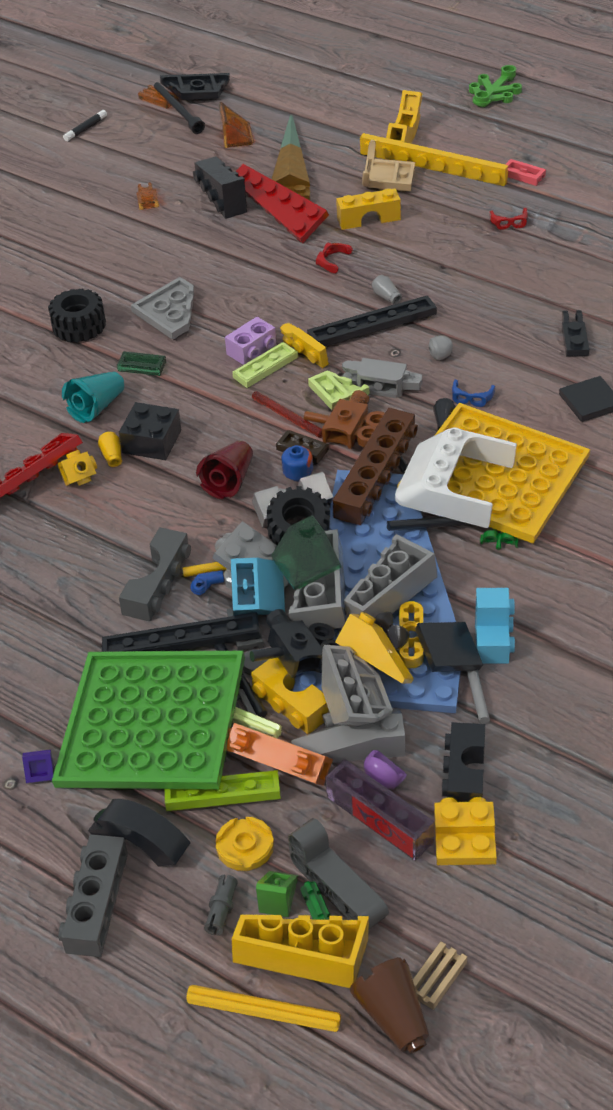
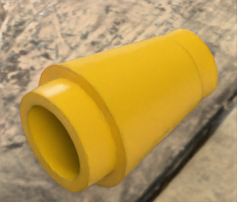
[97,432,122,467]

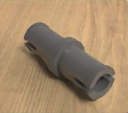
[204,874,238,936]

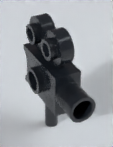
[250,609,340,678]

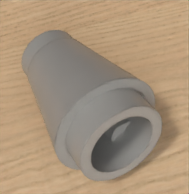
[372,275,402,305]

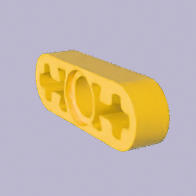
[399,601,424,668]

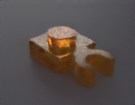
[136,182,159,210]

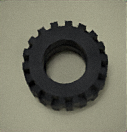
[48,288,106,343]
[267,486,330,556]

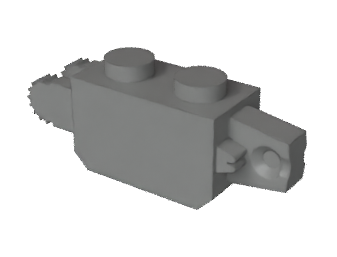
[342,358,422,398]

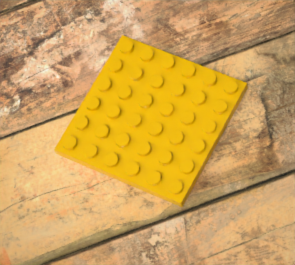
[397,403,590,544]

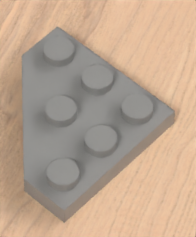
[131,277,194,340]

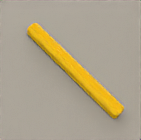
[186,985,341,1032]

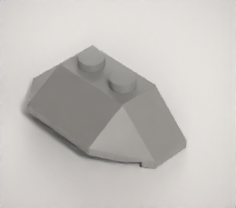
[321,645,393,726]

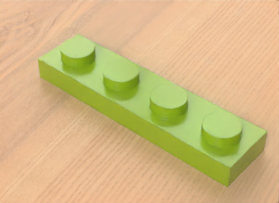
[165,770,281,811]

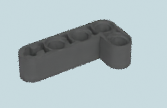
[288,818,389,929]

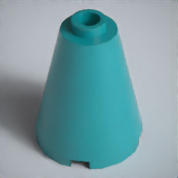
[62,371,124,423]

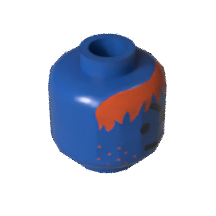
[281,445,313,482]

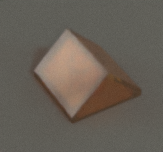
[219,102,254,148]

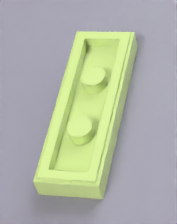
[232,342,298,388]

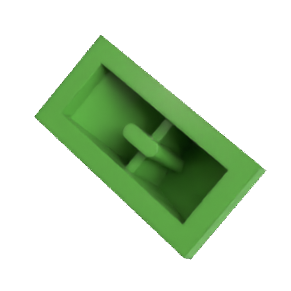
[256,871,298,917]

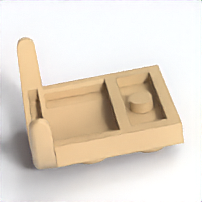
[362,140,415,191]

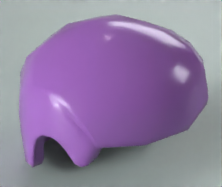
[364,750,407,790]

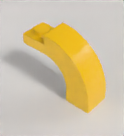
[386,90,423,144]

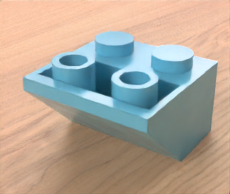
[231,558,285,616]

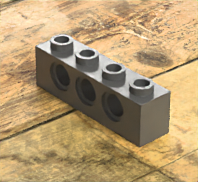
[58,834,128,957]

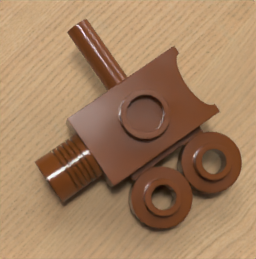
[304,390,385,449]

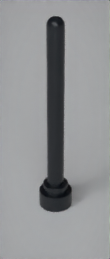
[154,82,205,134]

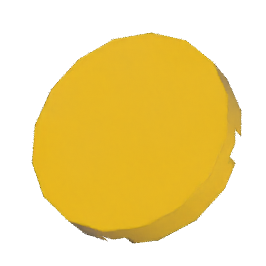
[216,817,274,871]

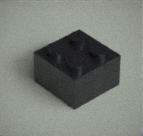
[119,402,182,461]

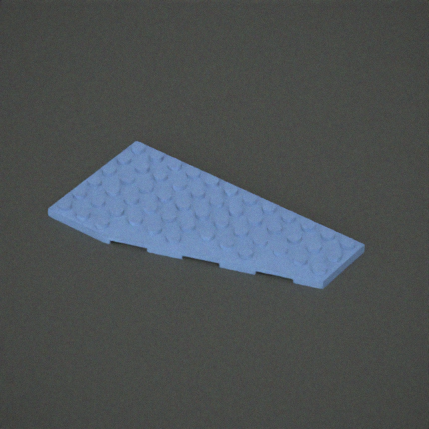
[293,470,461,713]

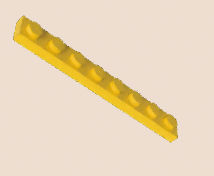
[360,133,508,186]

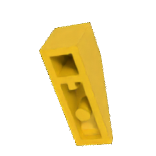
[335,612,414,684]

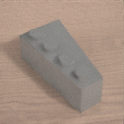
[344,534,437,619]

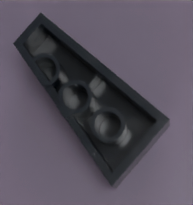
[193,156,247,219]

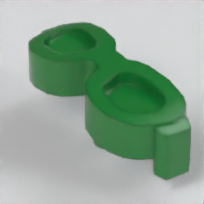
[480,530,518,550]

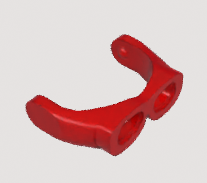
[489,208,528,230]
[316,242,353,273]

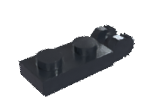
[562,310,590,357]

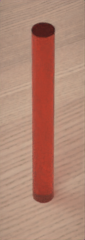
[252,391,322,438]

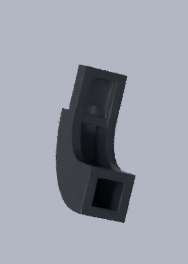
[88,799,191,867]

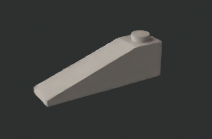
[291,709,405,763]

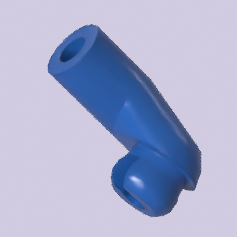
[190,570,224,595]

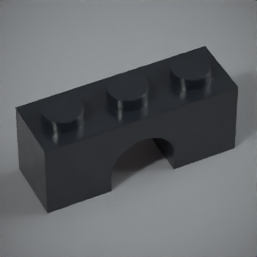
[442,722,485,802]

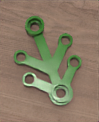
[469,65,522,107]

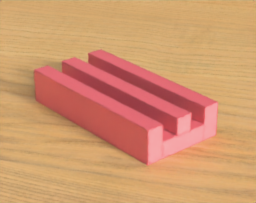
[505,159,546,186]

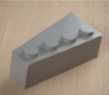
[288,529,346,629]

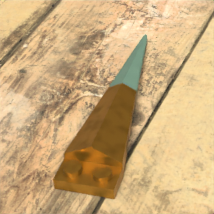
[272,115,310,200]

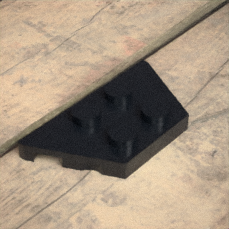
[160,73,230,101]

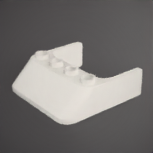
[395,428,517,528]

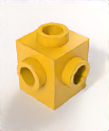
[57,450,97,486]

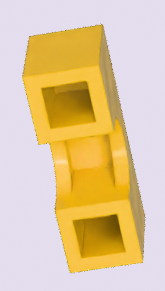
[336,188,401,230]
[251,658,329,734]

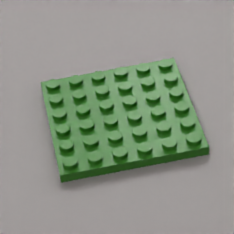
[52,651,245,789]

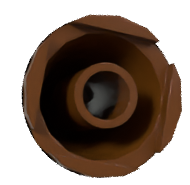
[349,957,429,1054]

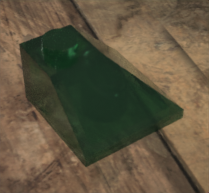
[271,515,341,591]

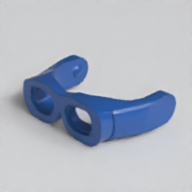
[452,379,495,407]

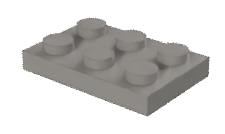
[213,521,304,590]

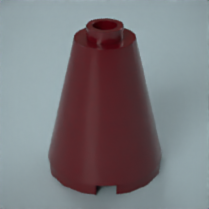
[196,441,253,499]

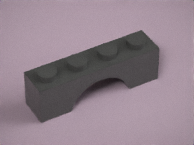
[119,527,191,622]

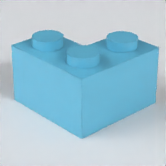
[475,588,515,664]

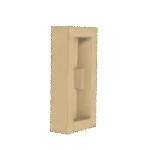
[413,942,467,1010]

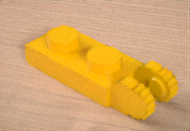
[280,323,329,368]

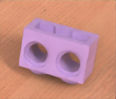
[225,317,277,365]

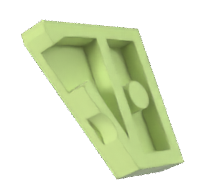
[308,370,370,410]

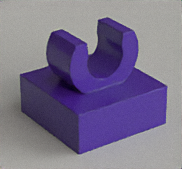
[22,750,54,783]

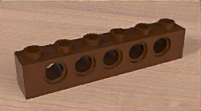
[333,407,418,525]

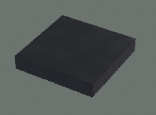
[559,376,613,422]
[415,622,483,672]

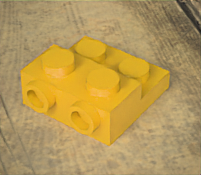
[434,797,497,865]

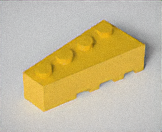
[232,915,369,988]

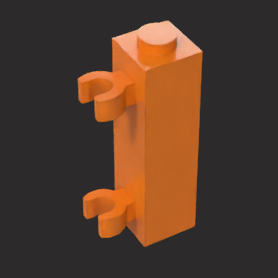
[227,723,333,786]

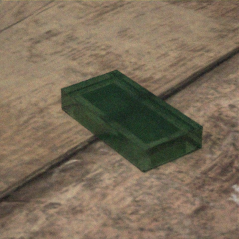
[117,351,166,376]

